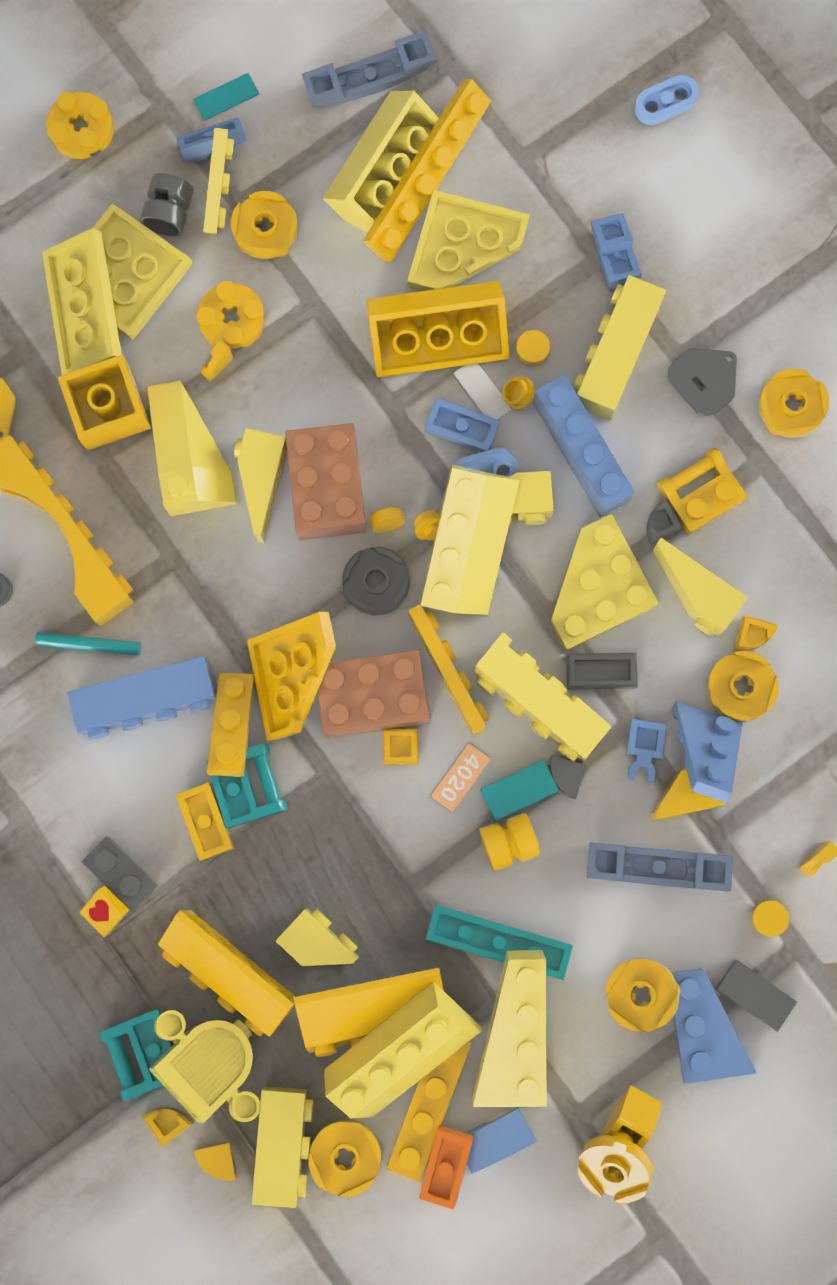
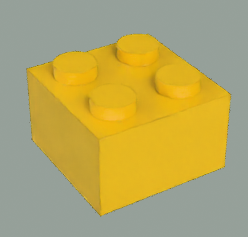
[57,354,151,451]

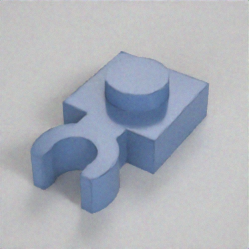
[625,719,667,783]

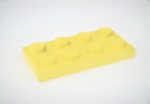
[42,228,122,375]

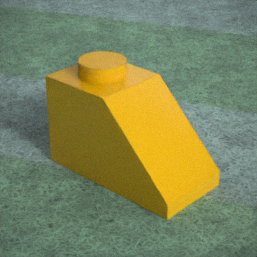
[651,763,726,821]
[599,1085,663,1172]

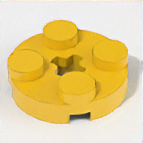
[46,91,114,159]
[231,191,298,259]
[196,281,265,350]
[758,369,829,438]
[707,651,779,722]
[606,958,680,1032]
[308,1120,382,1197]
[578,1132,654,1203]

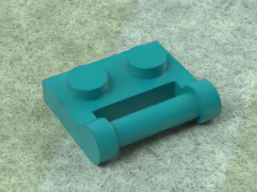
[206,743,288,829]
[99,1008,173,1102]

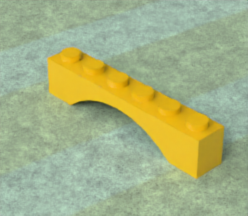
[0,435,135,627]

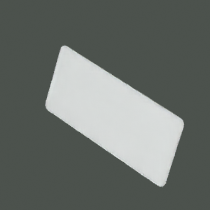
[454,364,511,419]

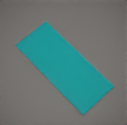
[193,73,259,121]

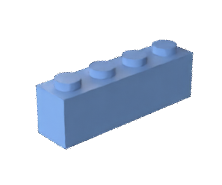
[533,375,634,517]
[67,656,217,739]

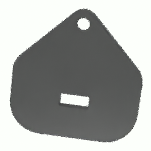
[668,348,737,416]

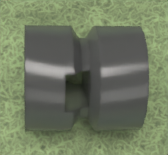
[140,173,194,237]

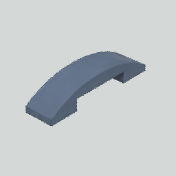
[302,30,437,106]
[587,842,733,892]

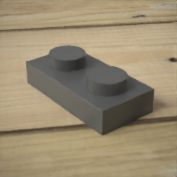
[81,836,158,911]

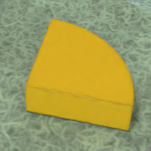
[201,340,233,382]
[733,615,778,651]
[798,841,837,876]
[142,1108,194,1147]
[194,1141,237,1181]

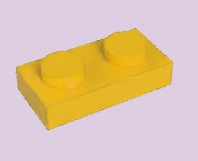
[176,782,234,862]

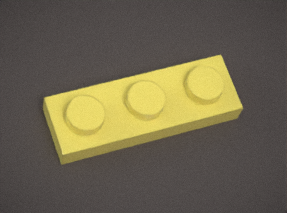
[203,128,234,235]

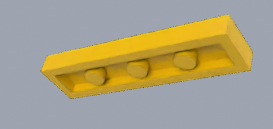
[408,604,489,737]
[386,1041,472,1182]

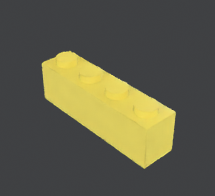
[573,275,667,420]

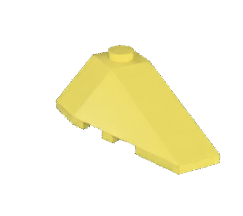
[147,380,237,517]

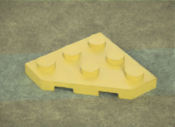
[407,190,530,291]
[93,203,193,341]
[550,514,659,651]

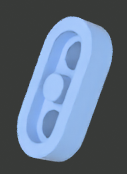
[634,75,699,125]
[453,447,518,477]

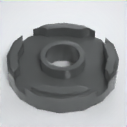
[342,546,410,616]

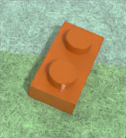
[419,1125,474,1210]

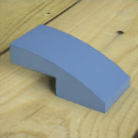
[591,213,642,290]
[467,1107,536,1174]

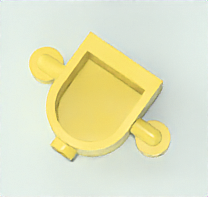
[149,1010,260,1123]

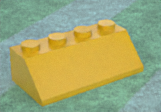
[366,281,510,378]
[158,910,296,1037]
[294,968,444,1057]

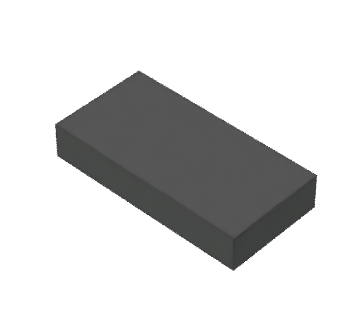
[566,653,638,690]
[716,959,797,1032]

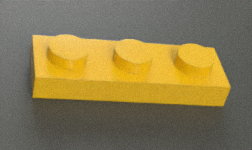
[207,672,255,777]

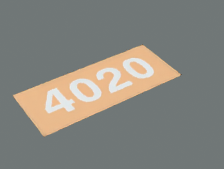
[430,743,491,813]

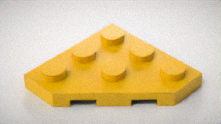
[247,612,336,741]

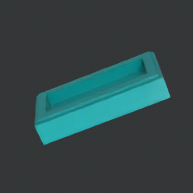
[480,760,559,822]

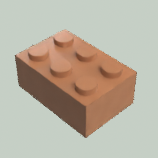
[285,423,367,540]
[318,650,429,739]

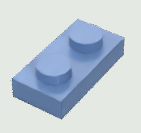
[176,118,247,162]
[424,397,500,452]

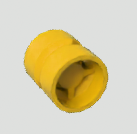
[479,812,541,872]

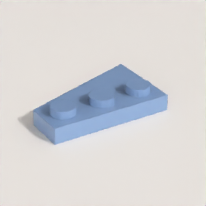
[672,701,742,803]
[671,968,756,1083]

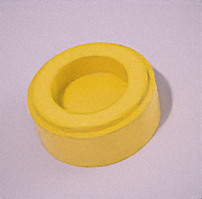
[516,330,550,366]
[369,507,405,533]
[751,900,789,937]

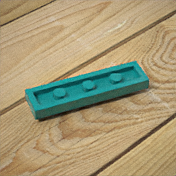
[426,905,573,980]

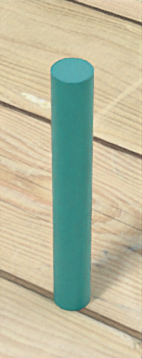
[35,632,141,656]

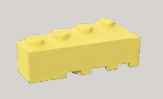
[474,633,612,762]
[472,950,547,1107]

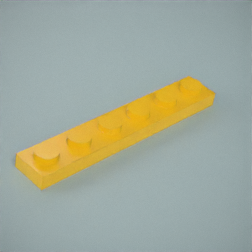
[363,79,491,262]

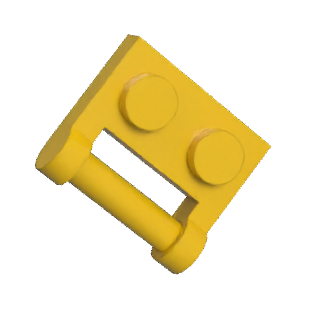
[657,447,748,535]

